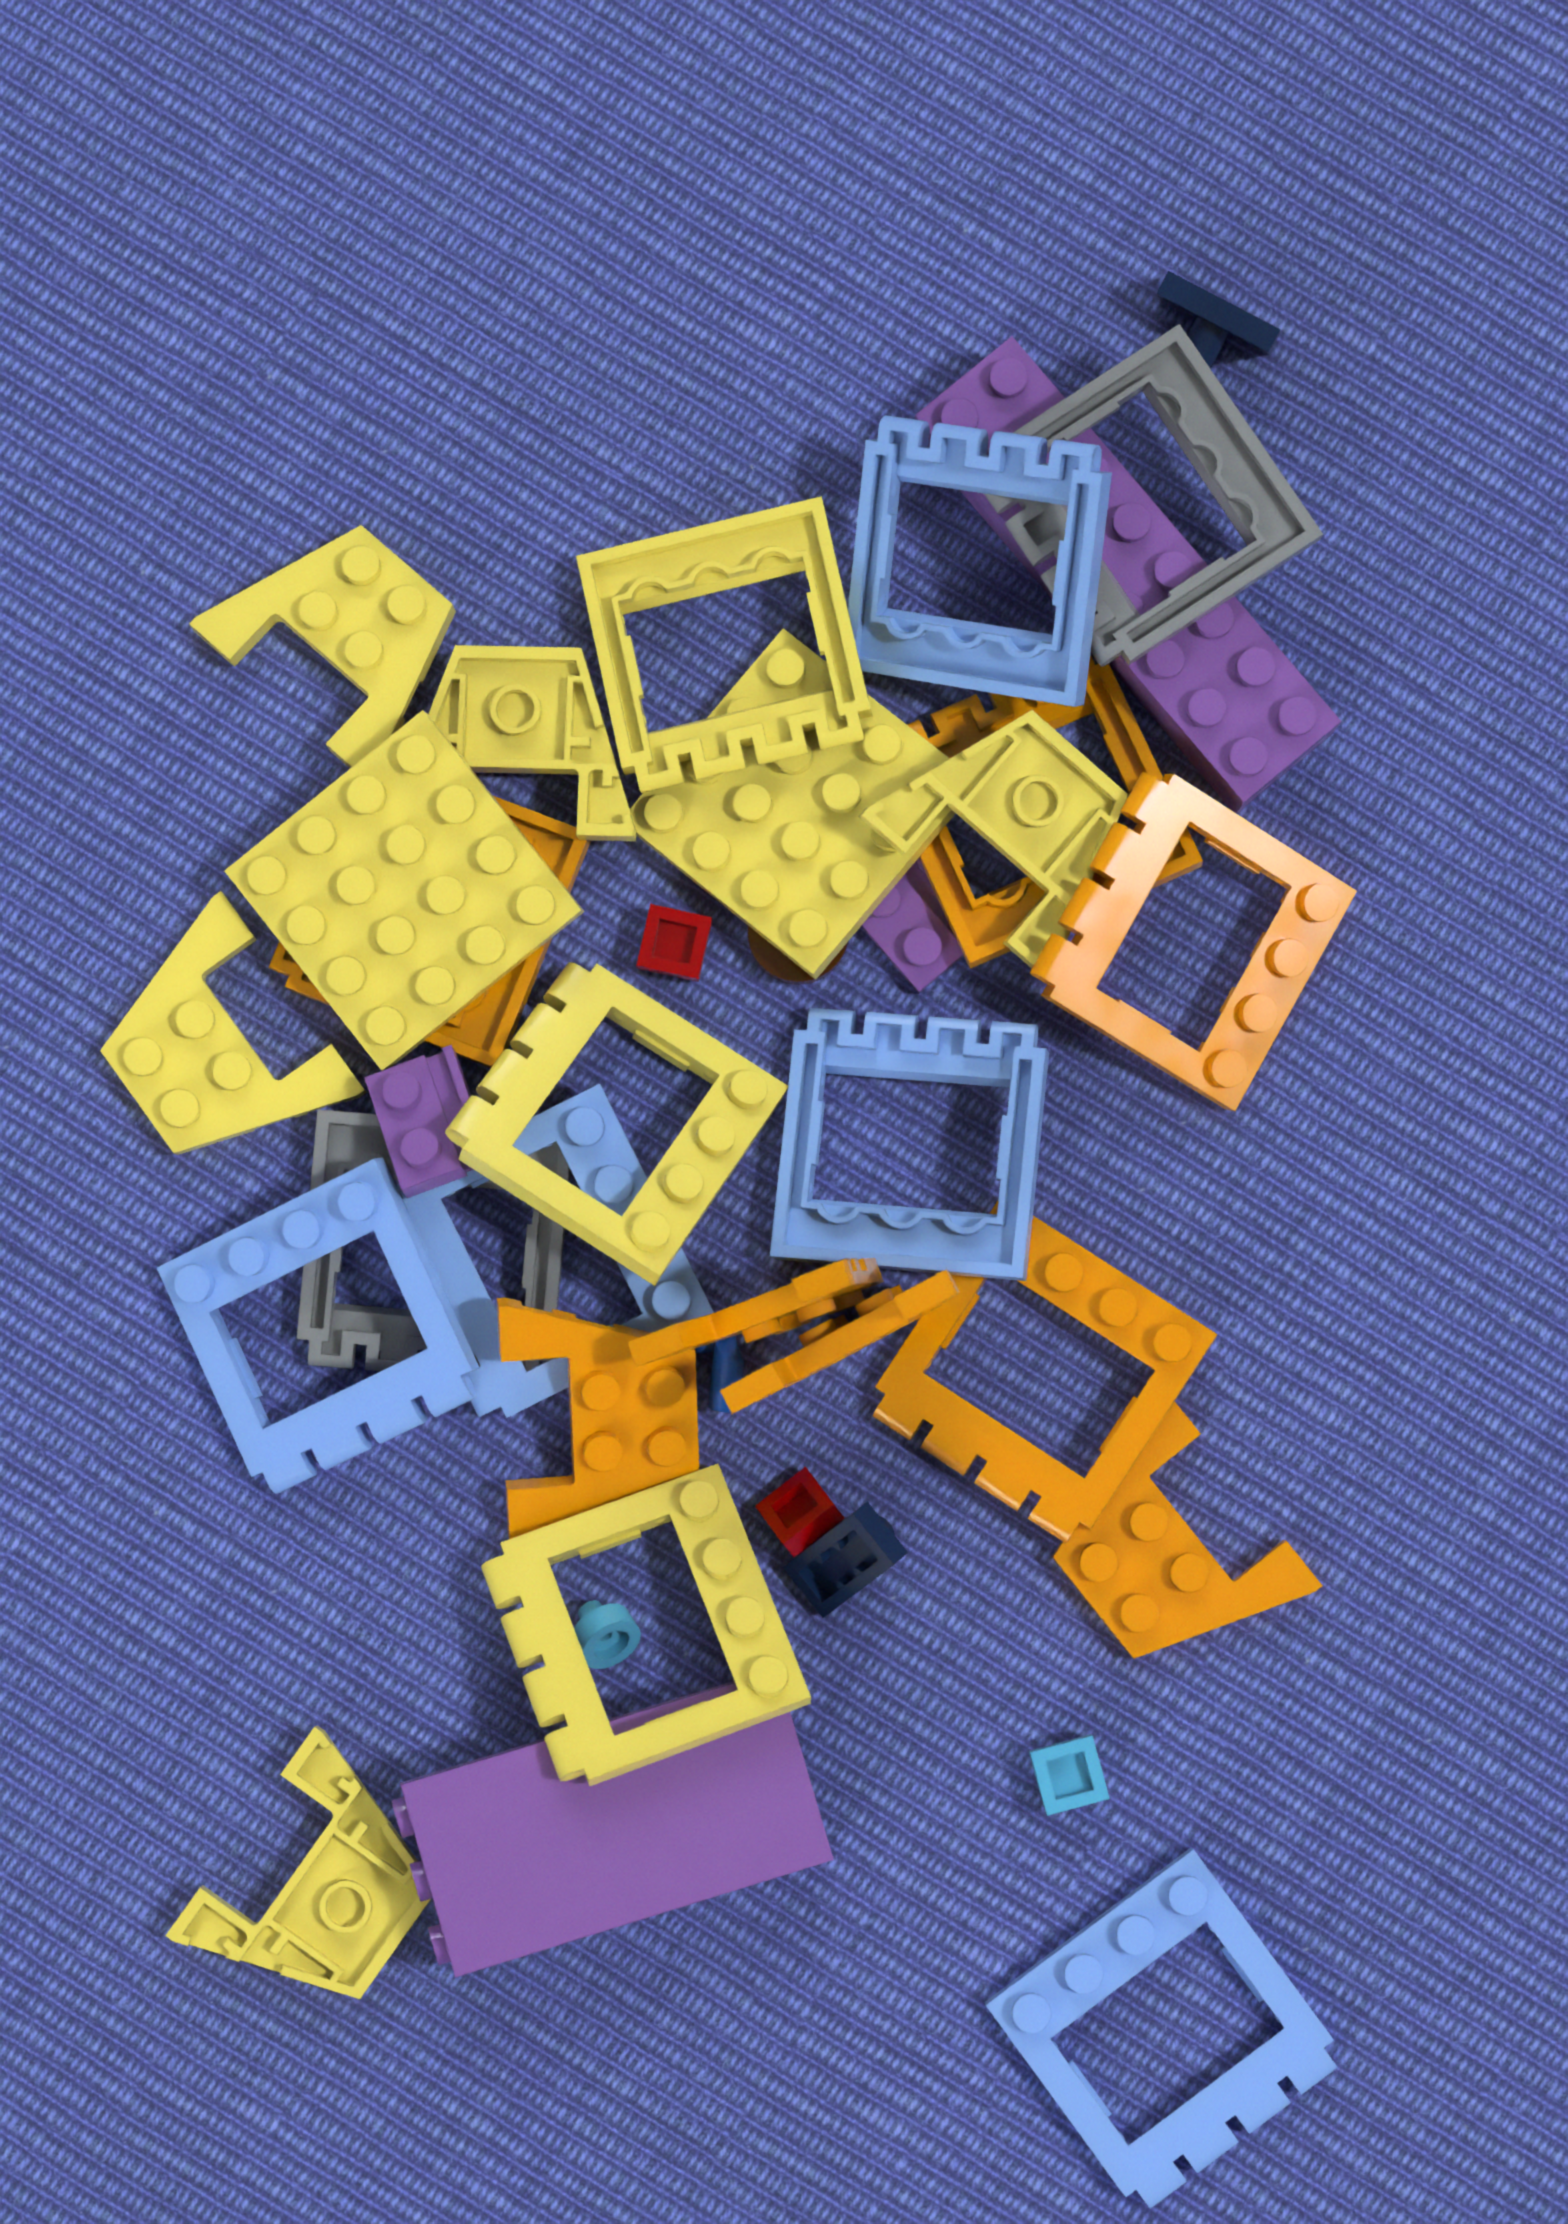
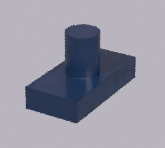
[1156,271,1281,369]
[783,1501,908,1618]

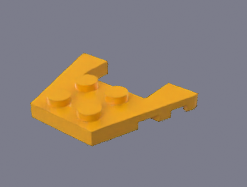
[627,1258,884,1367]
[720,1269,960,1414]
[496,1298,699,1539]
[1052,1402,1323,1659]

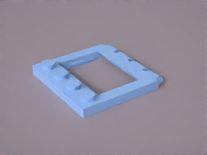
[848,415,1112,707]
[770,1008,1049,1281]
[396,1084,714,1418]
[157,1158,480,1494]
[984,1847,1338,2209]

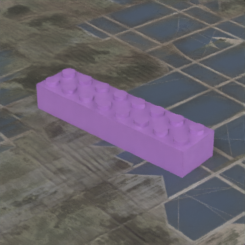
[914,336,1341,814]

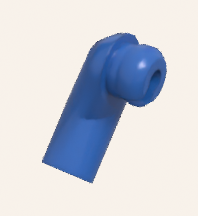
[695,1336,744,1413]

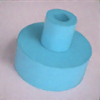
[574,1600,641,1669]

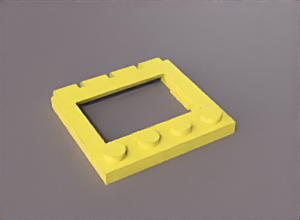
[576,496,872,793]
[445,962,788,1286]
[481,1464,811,1787]

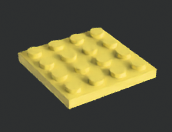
[630,628,956,980]
[224,710,585,1071]

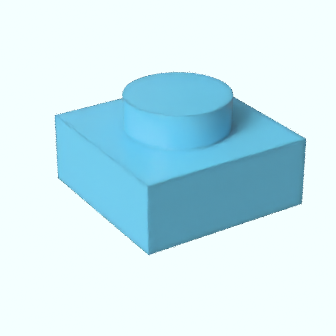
[1029,1734,1110,1816]

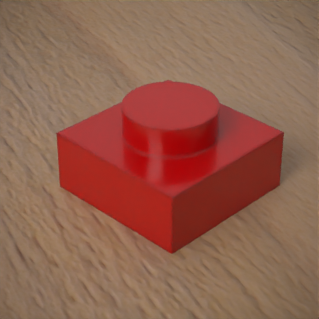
[636,904,713,982]
[755,1467,845,1557]

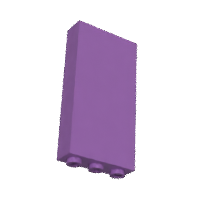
[391,1681,834,1977]

